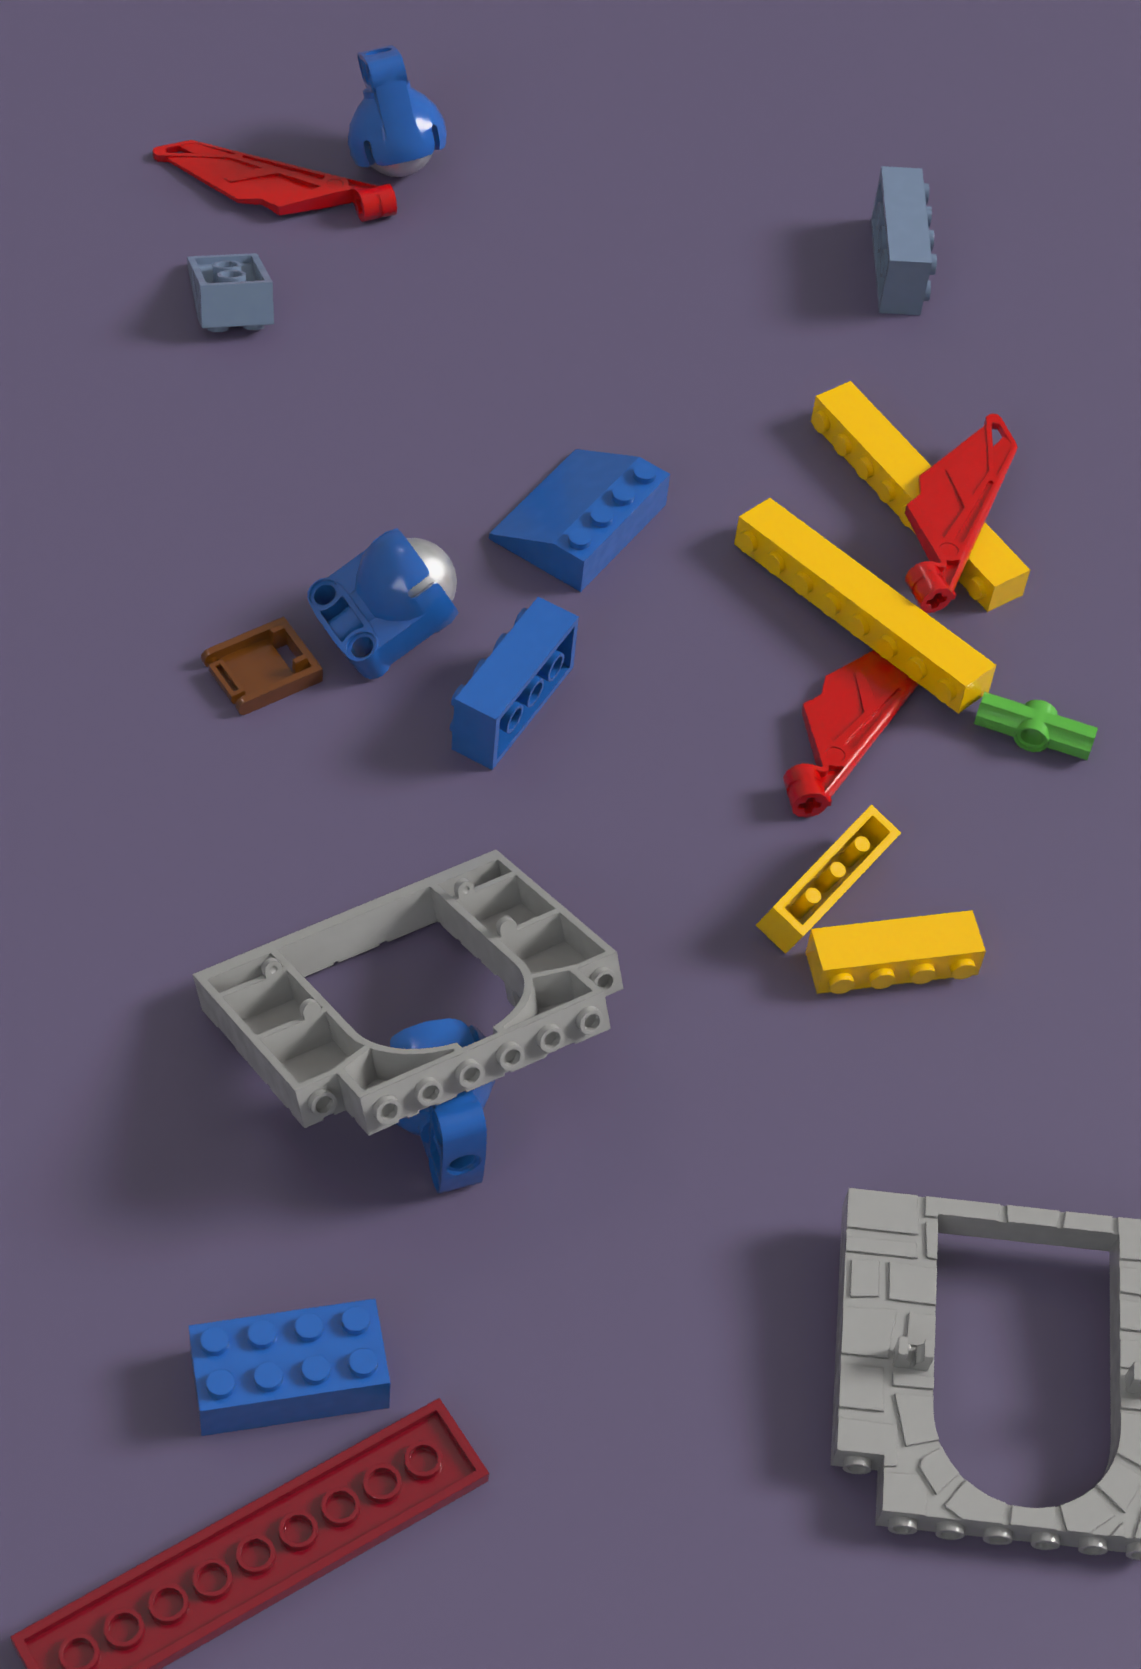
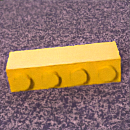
[756,804,901,954]
[805,910,986,994]

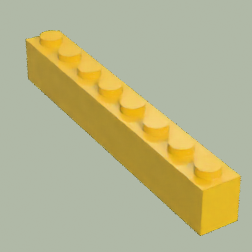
[811,381,1030,612]
[734,498,996,714]

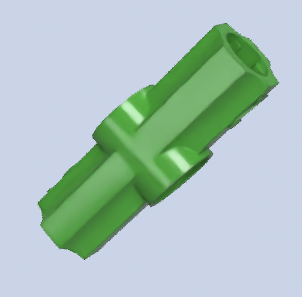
[974,692,1098,760]

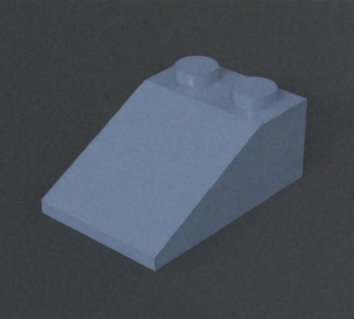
[187,253,274,332]

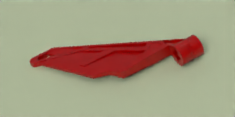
[152,140,397,222]
[905,413,1018,613]
[783,650,919,818]

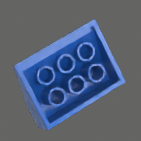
[489,449,670,592]

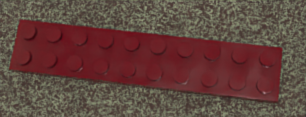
[10,1398,489,1669]

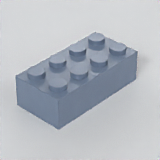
[871,166,937,315]

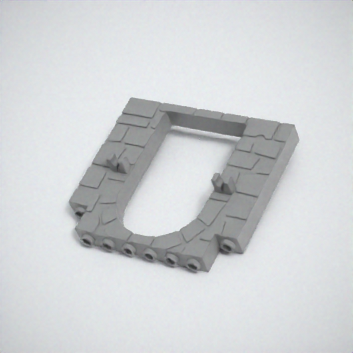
[192,850,623,1135]
[831,1188,1141,1560]

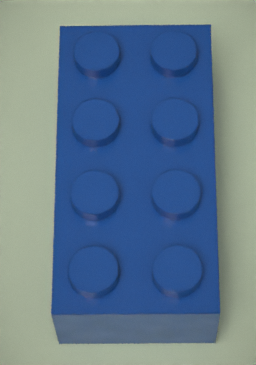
[450,597,579,770]
[188,1298,390,1436]

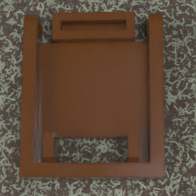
[201,616,323,715]

